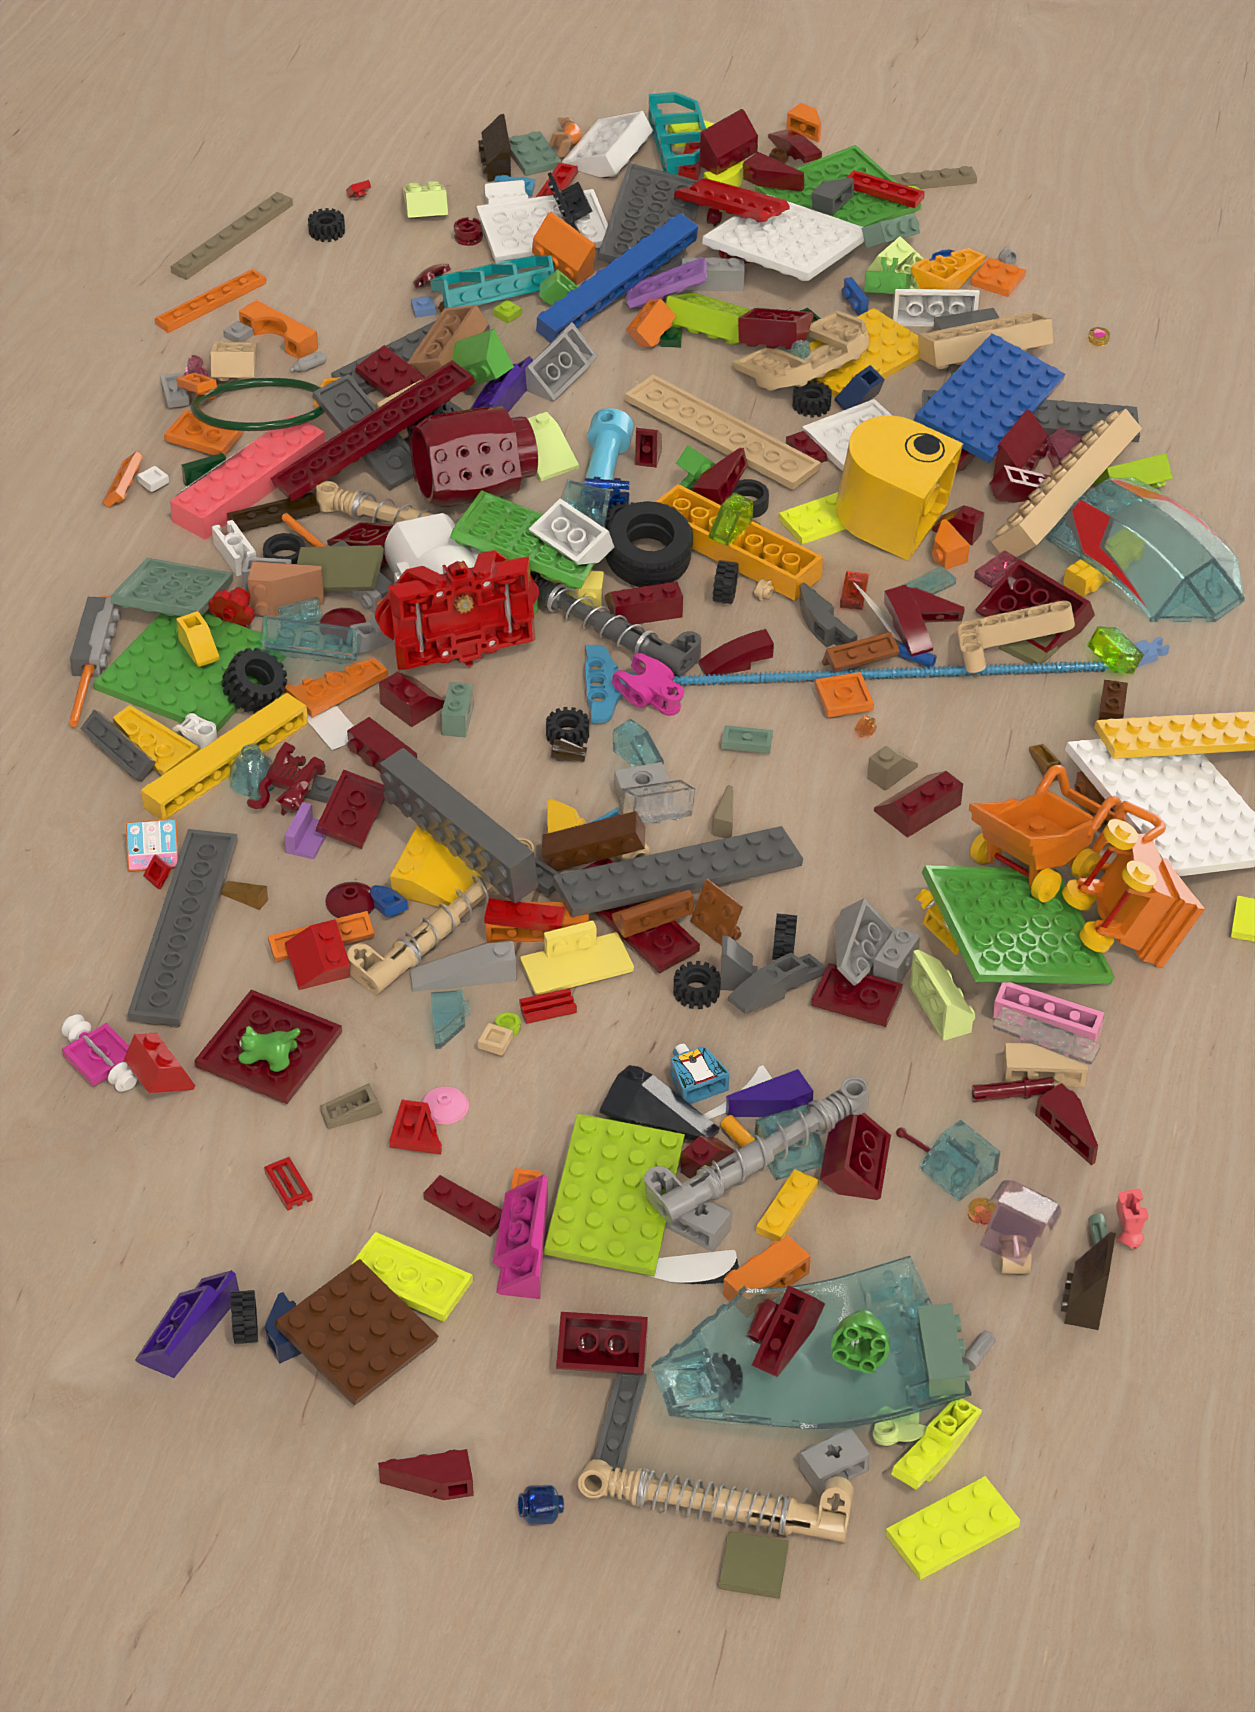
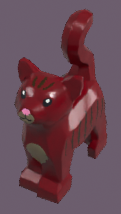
[247,742,326,816]

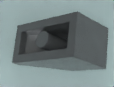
[811,177,854,216]
[720,936,758,991]

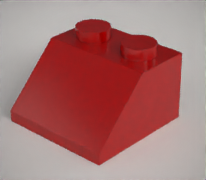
[285,919,350,990]
[124,1033,195,1094]

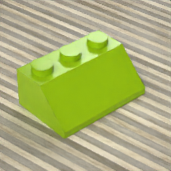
[1094,453,1173,499]

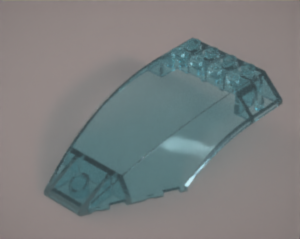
[651,1256,972,1429]

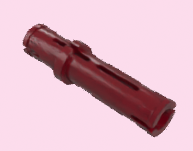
[972,1077,1055,1102]

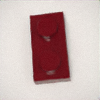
[786,431,827,463]

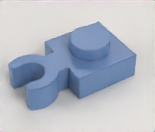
[1125,637,1170,667]

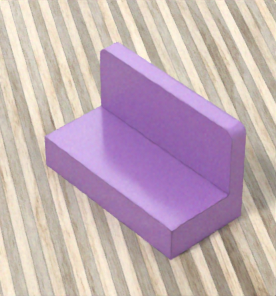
[284,802,326,859]

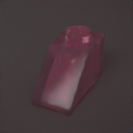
[1047,427,1083,468]

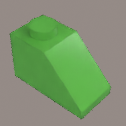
[540,269,578,306]

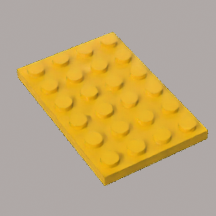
[791,308,920,397]

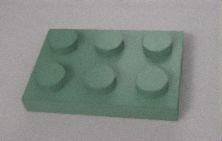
[509,131,562,176]

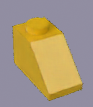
[547,798,586,833]

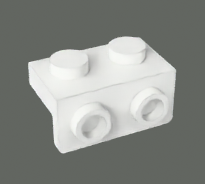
[484,180,528,205]

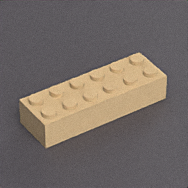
[918,311,1054,369]

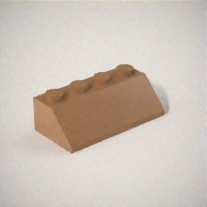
[407,305,488,377]

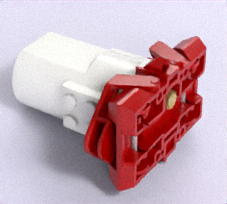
[375,513,539,670]

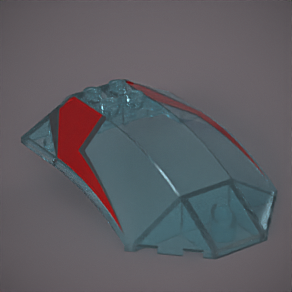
[1046,478,1245,622]

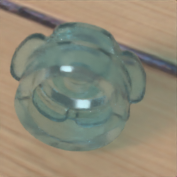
[791,340,811,360]

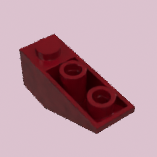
[378,1449,474,1500]

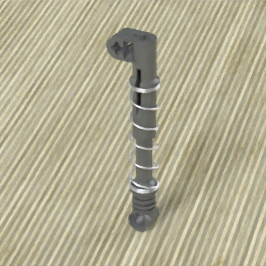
[530,571,701,676]

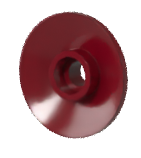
[325,882,375,918]

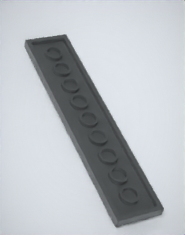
[922,390,1140,442]
[552,826,803,917]
[127,829,238,1026]

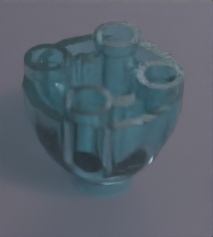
[229,744,274,800]

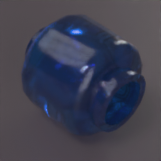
[518,1485,564,1525]

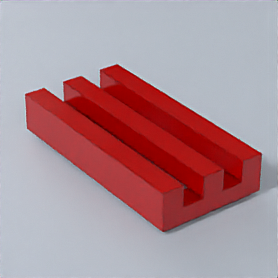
[519,988,577,1024]
[264,1157,313,1211]

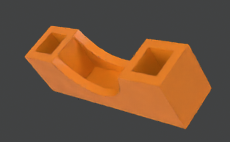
[239,300,318,359]

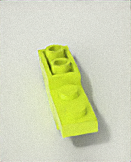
[891,1396,982,1490]

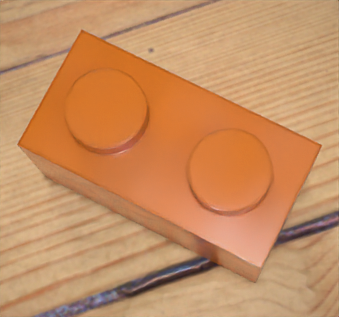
[626,298,676,347]

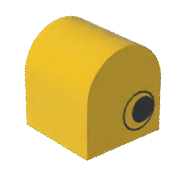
[836,416,963,561]

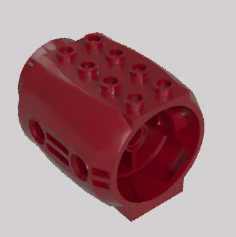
[408,406,538,507]

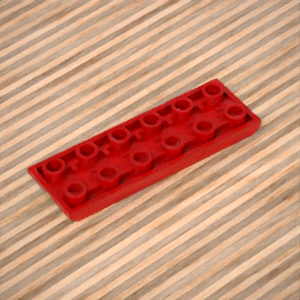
[674,178,790,222]

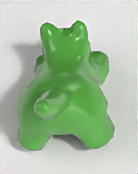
[238,1026,300,1072]

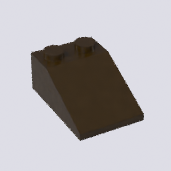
[1061,1232,1116,1330]

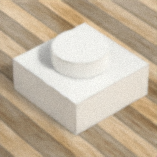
[137,466,169,492]

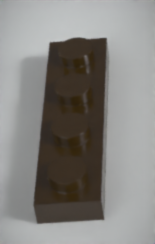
[227,492,320,532]

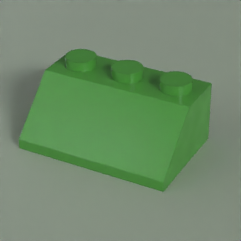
[452,329,514,387]

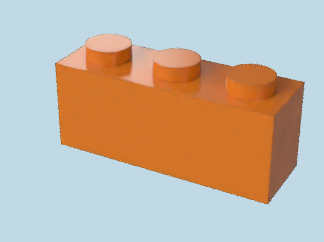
[723,1235,811,1317]

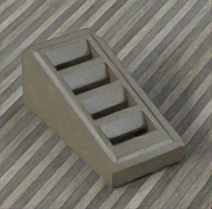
[712,785,733,838]
[320,1083,382,1129]

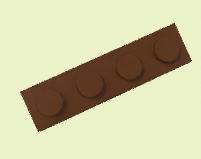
[542,811,645,871]

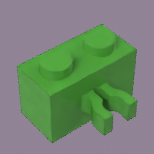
[864,257,911,294]
[675,445,715,491]

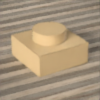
[478,1023,513,1056]

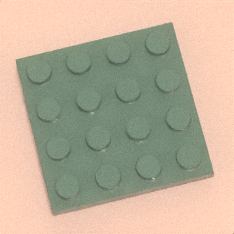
[111,558,233,616]

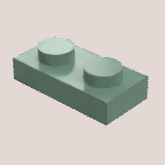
[722,725,773,754]

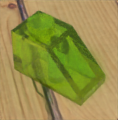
[709,493,753,546]

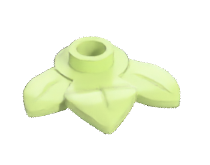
[873,1406,927,1446]

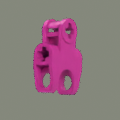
[611,653,684,716]

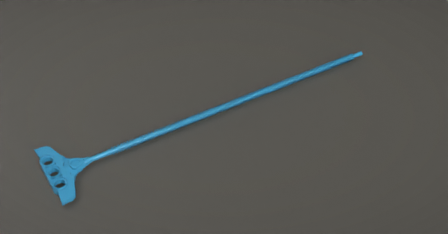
[585,645,1125,724]

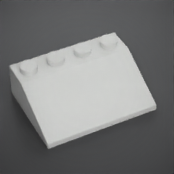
[562,111,653,178]

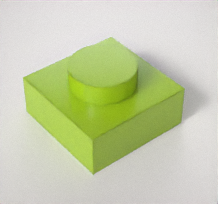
[493,300,522,324]

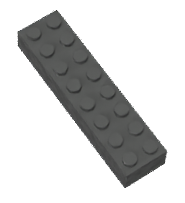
[380,748,538,903]

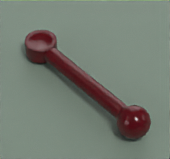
[896,1127,945,1162]

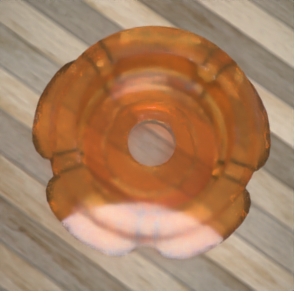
[855,715,877,738]

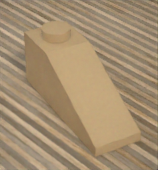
[1003,1043,1088,1087]

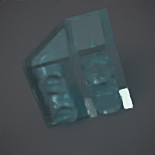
[920,1120,1000,1201]

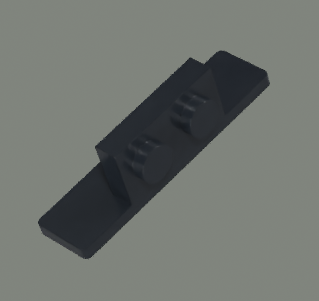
[547,172,593,233]

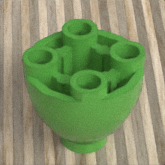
[831,1310,890,1374]

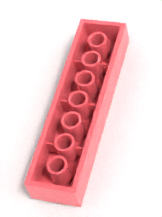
[170,415,325,540]

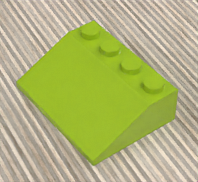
[666,291,752,345]

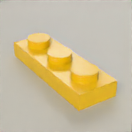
[756,1169,819,1241]

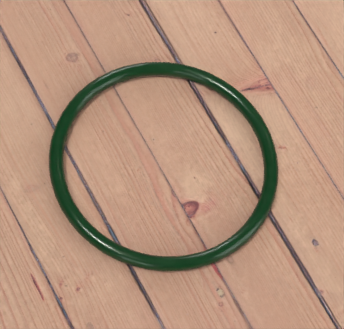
[191,378,325,431]

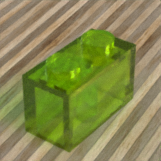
[1087,626,1144,674]

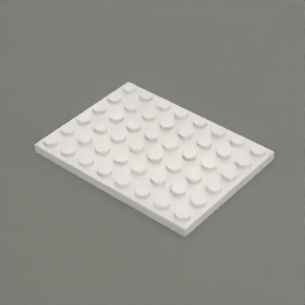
[1065,739,1255,876]

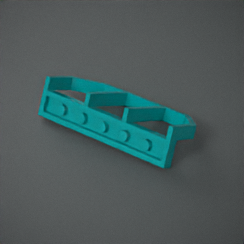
[648,92,706,175]
[430,255,554,308]

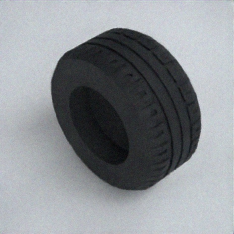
[605,501,693,587]

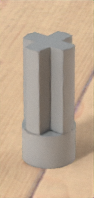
[962,1330,996,1371]

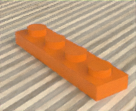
[268,911,375,963]

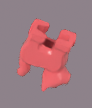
[1116,1189,1149,1249]

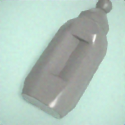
[290,351,326,372]

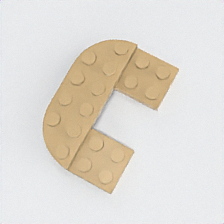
[733,310,870,391]

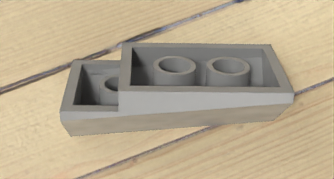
[525,323,598,402]

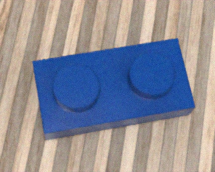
[842,277,869,316]

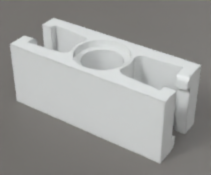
[212,520,256,576]

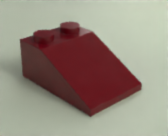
[327,522,395,569]

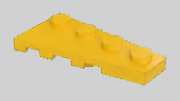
[113,705,199,776]

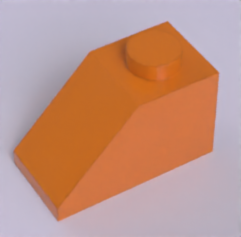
[786,103,821,142]
[932,519,970,570]

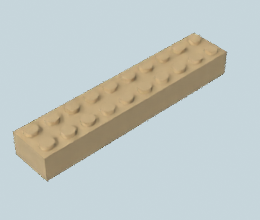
[991,409,1142,562]

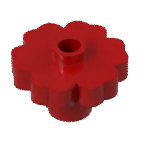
[208,587,255,628]

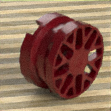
[453,217,483,246]

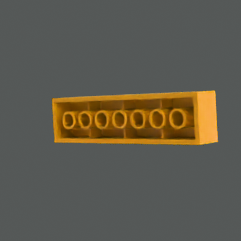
[656,484,823,601]

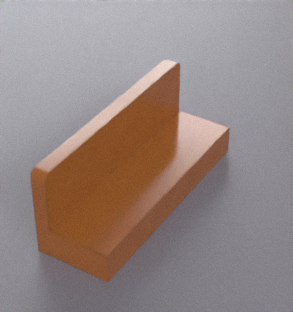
[822,632,900,673]
[612,890,694,938]

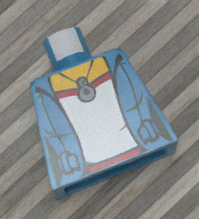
[670,1044,729,1104]

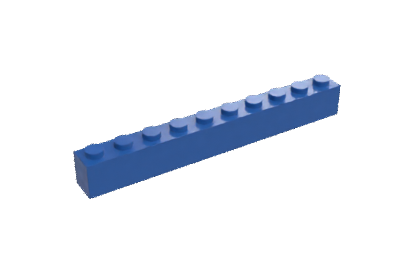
[536,213,698,343]

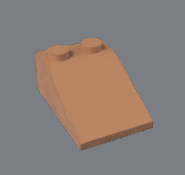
[248,562,325,617]

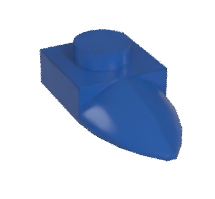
[371,885,409,917]

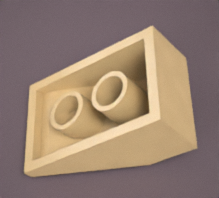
[211,342,257,381]

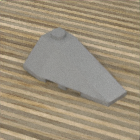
[836,898,894,985]
[410,940,516,992]

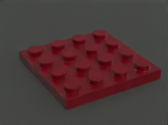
[195,990,342,1104]

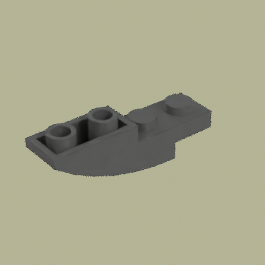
[799,583,857,648]
[728,952,826,1014]

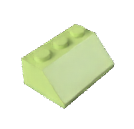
[910,950,975,1041]

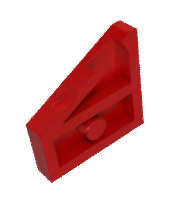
[389,1099,442,1155]

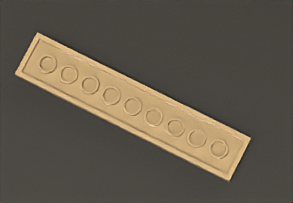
[625,374,821,490]

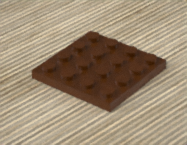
[275,1259,439,1406]

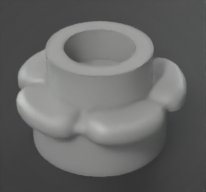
[999,247,1017,265]

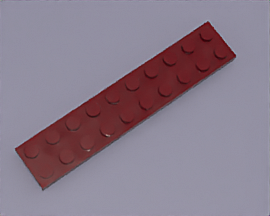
[271,360,476,502]

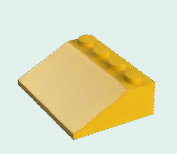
[390,825,481,907]

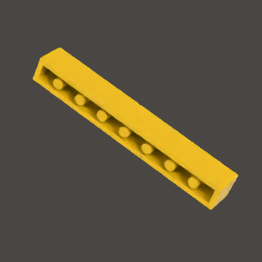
[141,693,308,820]

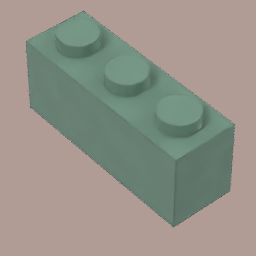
[861,214,920,248]
[917,1303,970,1397]

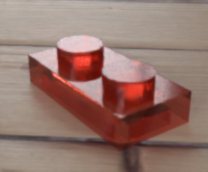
[840,571,869,610]

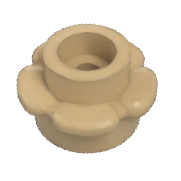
[754,579,774,601]

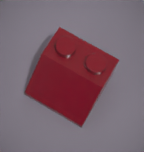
[379,672,445,728]

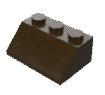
[478,114,511,182]

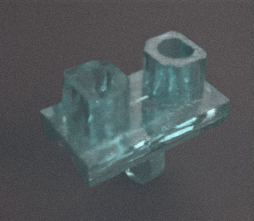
[278,597,323,631]

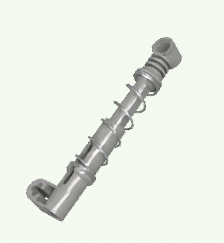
[645,1077,869,1223]

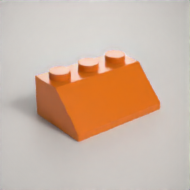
[532,211,596,285]

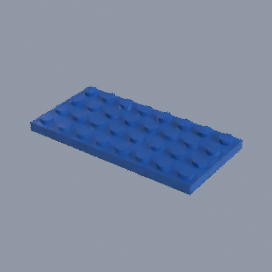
[913,333,1066,463]

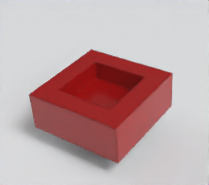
[346,180,371,198]

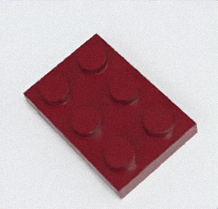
[355,345,425,397]
[316,769,385,849]
[811,963,903,1027]

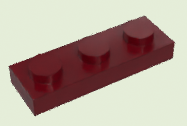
[423,1175,502,1237]

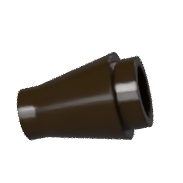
[551,737,587,762]

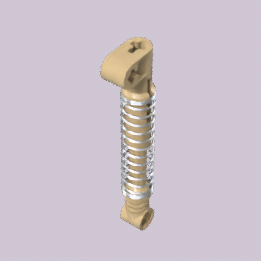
[578,1460,854,1543]

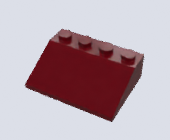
[975,559,1095,653]

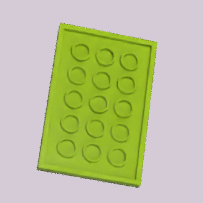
[544,1113,685,1277]

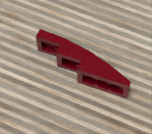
[768,129,822,163]

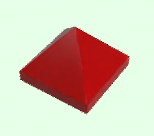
[143,854,172,889]

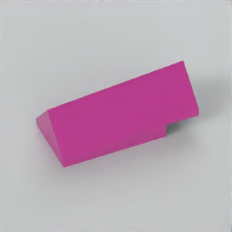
[493,1175,548,1299]

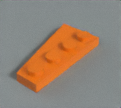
[283,657,388,718]

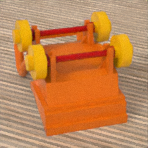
[969,765,1127,902]
[1062,801,1205,968]

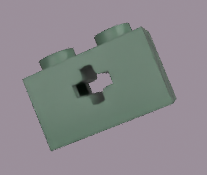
[441,682,474,737]

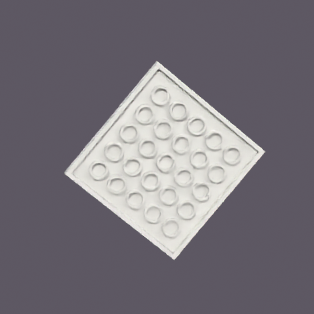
[702,194,865,281]

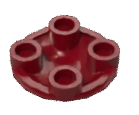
[413,264,452,288]
[320,607,366,643]

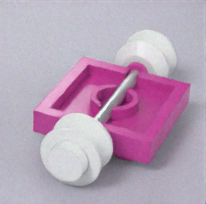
[61,1014,138,1092]

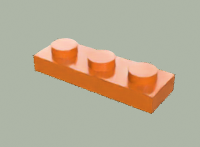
[102,451,143,507]

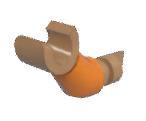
[549,117,582,157]

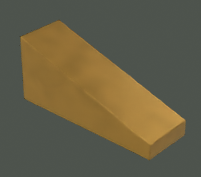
[1029,744,1061,781]
[221,881,268,910]

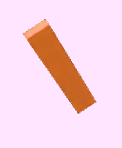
[155,269,266,333]

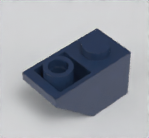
[834,365,885,410]
[265,1292,302,1364]

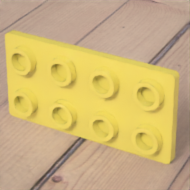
[520,920,634,995]

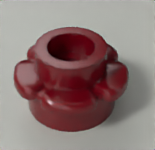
[706,207,722,226]

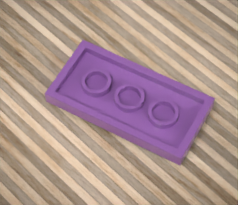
[627,257,707,308]

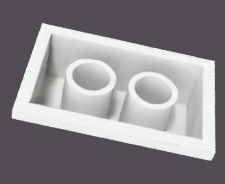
[529,499,614,565]

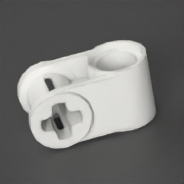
[172,713,218,751]

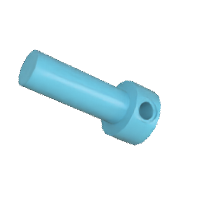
[582,408,634,503]

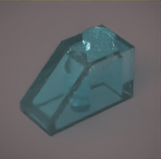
[613,719,664,767]
[431,990,470,1049]

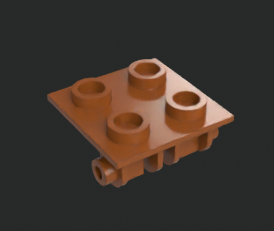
[690,879,743,946]

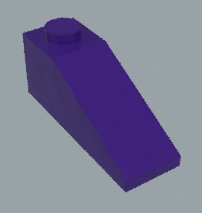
[726,1069,814,1118]

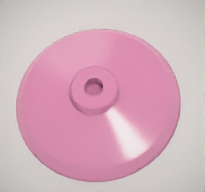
[421,1087,469,1124]

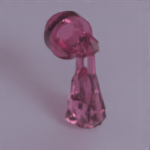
[183,355,208,377]

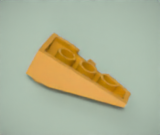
[911,248,986,290]

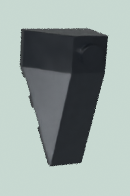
[599,1065,720,1140]

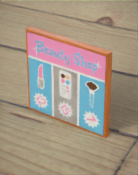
[126,819,179,872]

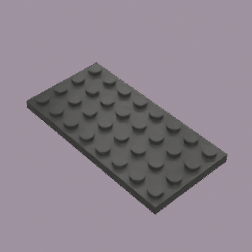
[598,163,699,275]

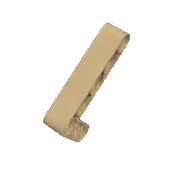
[957,601,1075,673]

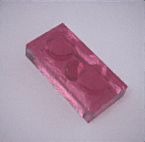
[974,550,1018,588]

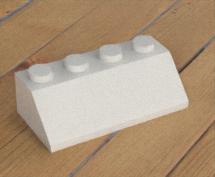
[892,289,980,327]

